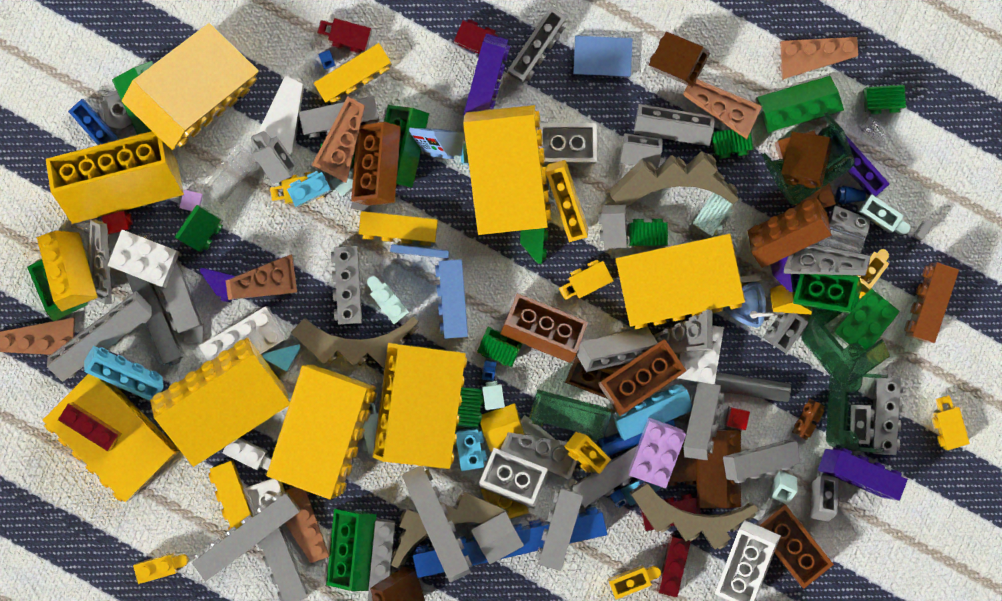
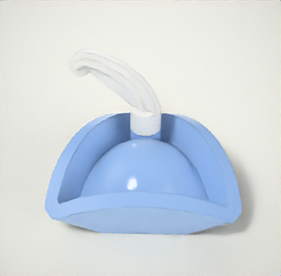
[723,282,777,328]

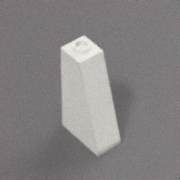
[257,75,304,156]

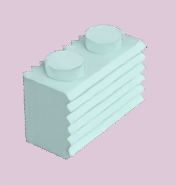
[691,193,733,237]

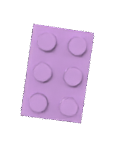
[628,417,686,488]

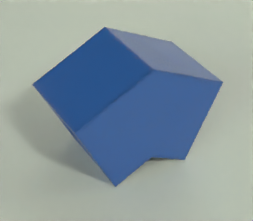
[319,50,336,70]
[482,360,497,381]
[609,488,628,509]

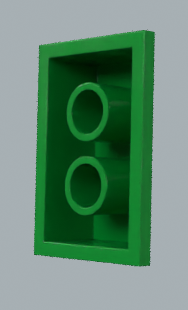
[793,274,862,313]

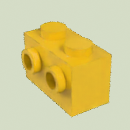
[564,432,611,474]

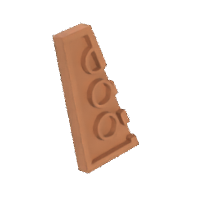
[312,96,365,183]
[226,254,297,300]

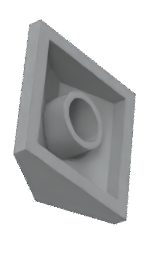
[471,511,524,564]

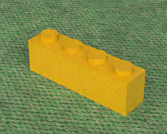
[314,43,392,105]
[546,160,589,242]
[358,211,438,246]
[208,460,253,531]

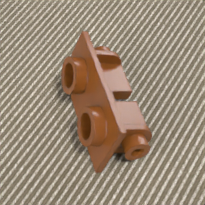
[792,399,825,440]

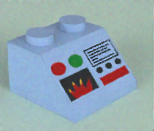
[409,128,464,159]

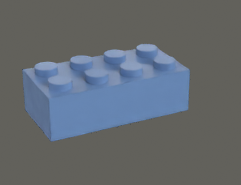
[435,259,468,339]

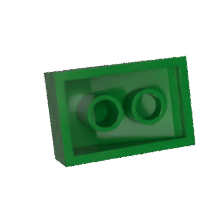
[175,205,223,252]
[27,260,88,322]

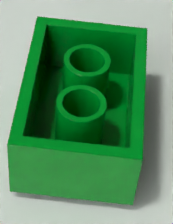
[831,288,900,356]

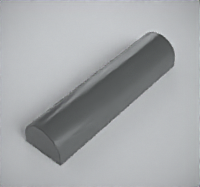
[715,372,791,402]

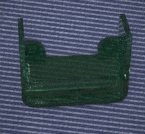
[762,112,855,205]
[802,308,890,387]
[826,371,888,453]
[528,388,613,441]

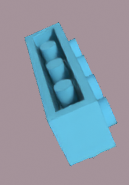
[84,345,164,401]
[611,384,693,441]

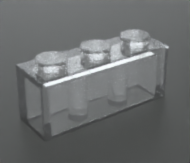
[203,145,258,204]

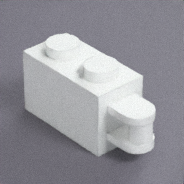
[222,438,272,470]

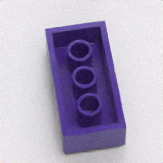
[464,34,511,116]
[818,447,908,501]

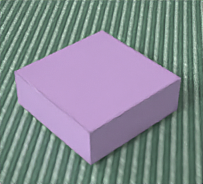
[179,190,203,211]

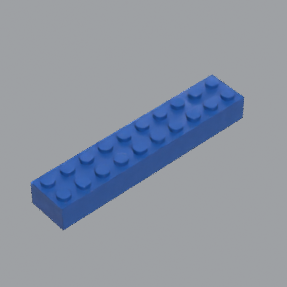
[413,507,608,578]

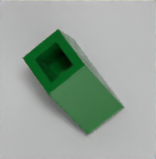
[520,228,548,264]

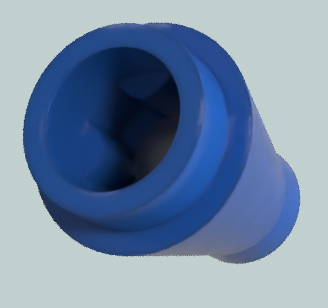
[836,185,866,204]

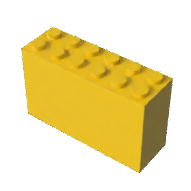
[122,23,259,151]
[463,105,552,235]
[46,131,184,224]
[615,234,745,329]
[150,337,290,467]
[373,343,467,469]
[266,364,377,500]
[42,374,180,502]

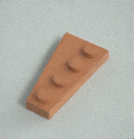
[780,37,858,80]
[683,79,762,139]
[0,318,75,355]
[285,487,329,563]

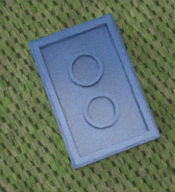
[573,36,633,77]
[390,244,449,259]

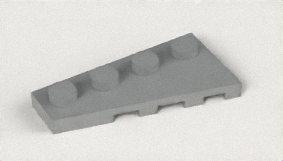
[88,220,112,304]
[784,244,870,275]
[653,310,713,354]
[501,432,578,480]

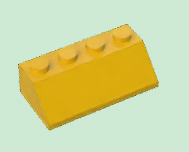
[36,230,98,311]

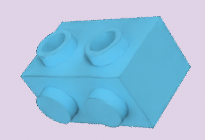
[287,171,332,208]
[455,427,487,471]

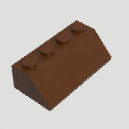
[565,351,629,399]
[697,429,741,508]

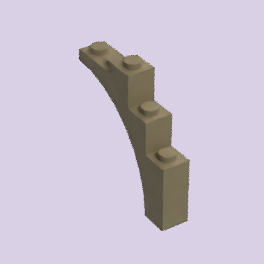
[610,151,739,208]
[291,316,419,368]
[630,481,759,549]
[391,492,509,569]

